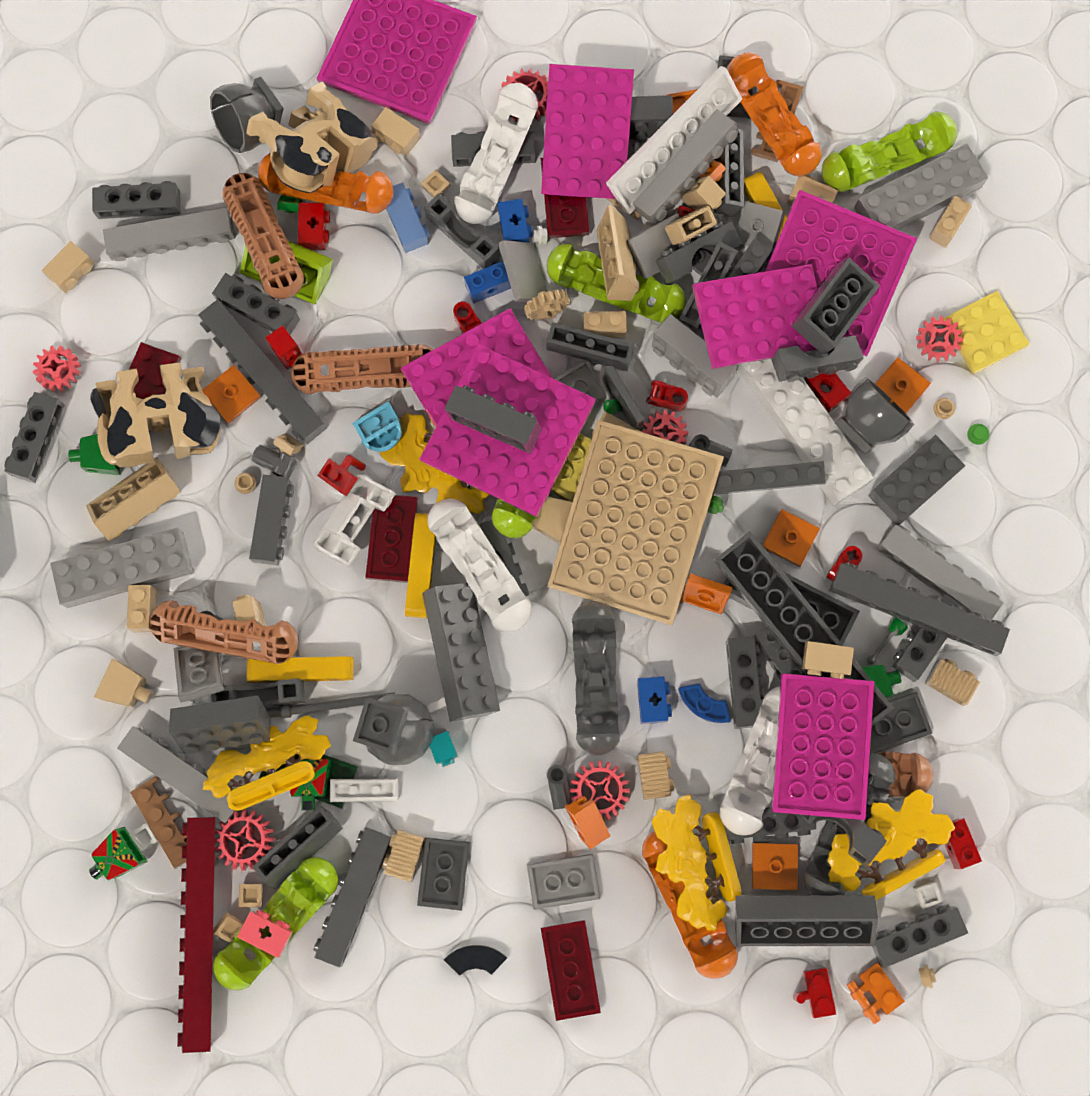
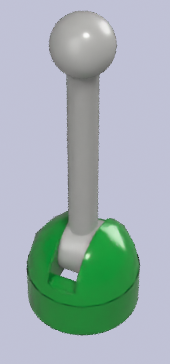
[594,364,622,414]
[867,617,908,664]

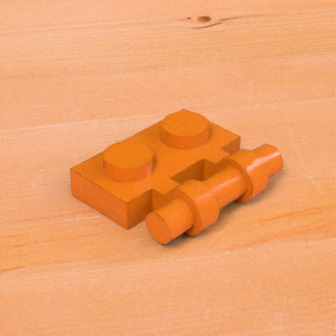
[846,962,905,1024]

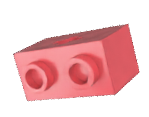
[237,909,293,958]

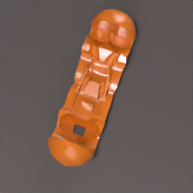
[727,52,822,177]
[258,153,394,214]
[642,830,738,979]

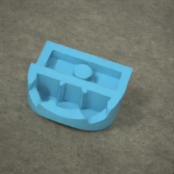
[352,401,403,452]

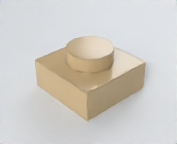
[421,170,450,198]
[273,433,303,456]
[239,884,263,907]
[213,912,244,943]

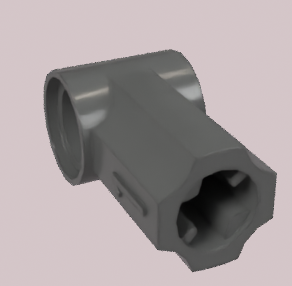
[689,434,733,467]
[251,444,298,478]
[546,765,572,810]

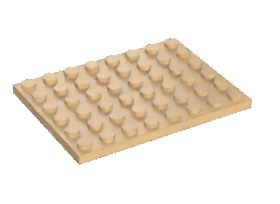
[547,420,724,625]

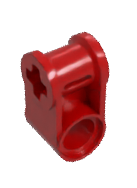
[453,301,482,334]
[646,380,688,412]
[826,546,863,581]

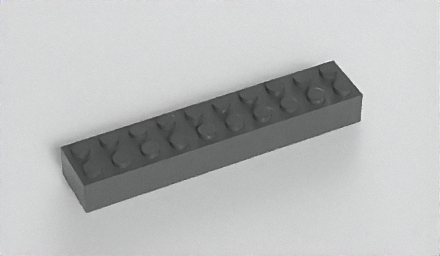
[714,532,894,726]

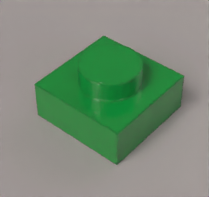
[277,195,302,213]

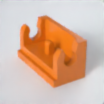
[564,796,611,850]

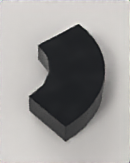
[444,945,508,976]

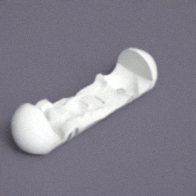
[454,83,538,224]
[427,498,531,632]
[720,687,780,835]

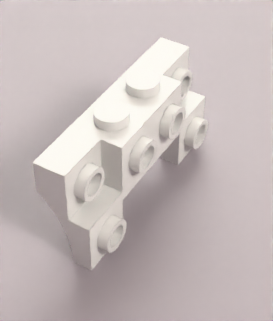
[312,474,396,567]

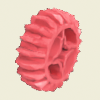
[499,68,548,124]
[570,760,630,820]
[215,809,275,871]

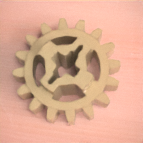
[524,290,570,321]

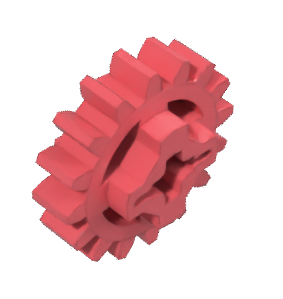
[916,316,963,363]
[33,345,81,392]
[642,410,688,445]

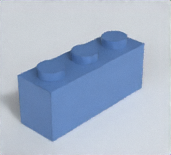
[386,182,430,253]

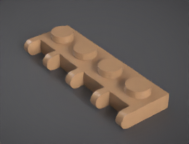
[750,80,804,163]
[130,776,186,869]

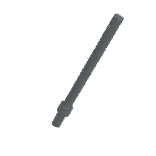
[267,692,395,719]

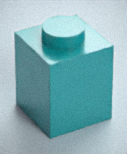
[430,731,458,767]

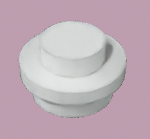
[532,226,547,247]

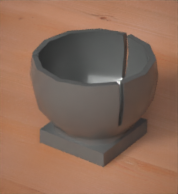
[210,77,284,153]
[835,377,914,454]
[353,694,434,765]

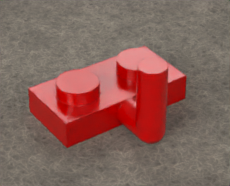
[317,455,366,496]
[793,967,836,1019]

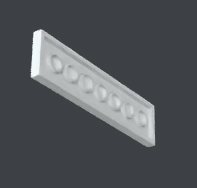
[606,66,742,215]

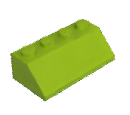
[240,240,333,304]

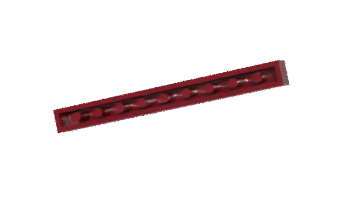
[177,817,216,1053]

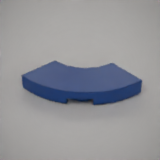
[678,683,731,723]

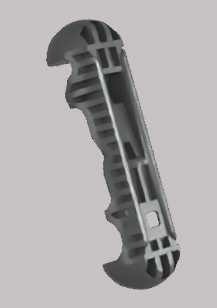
[572,601,620,755]
[803,753,896,896]

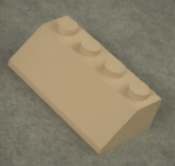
[596,205,639,301]
[86,457,181,541]

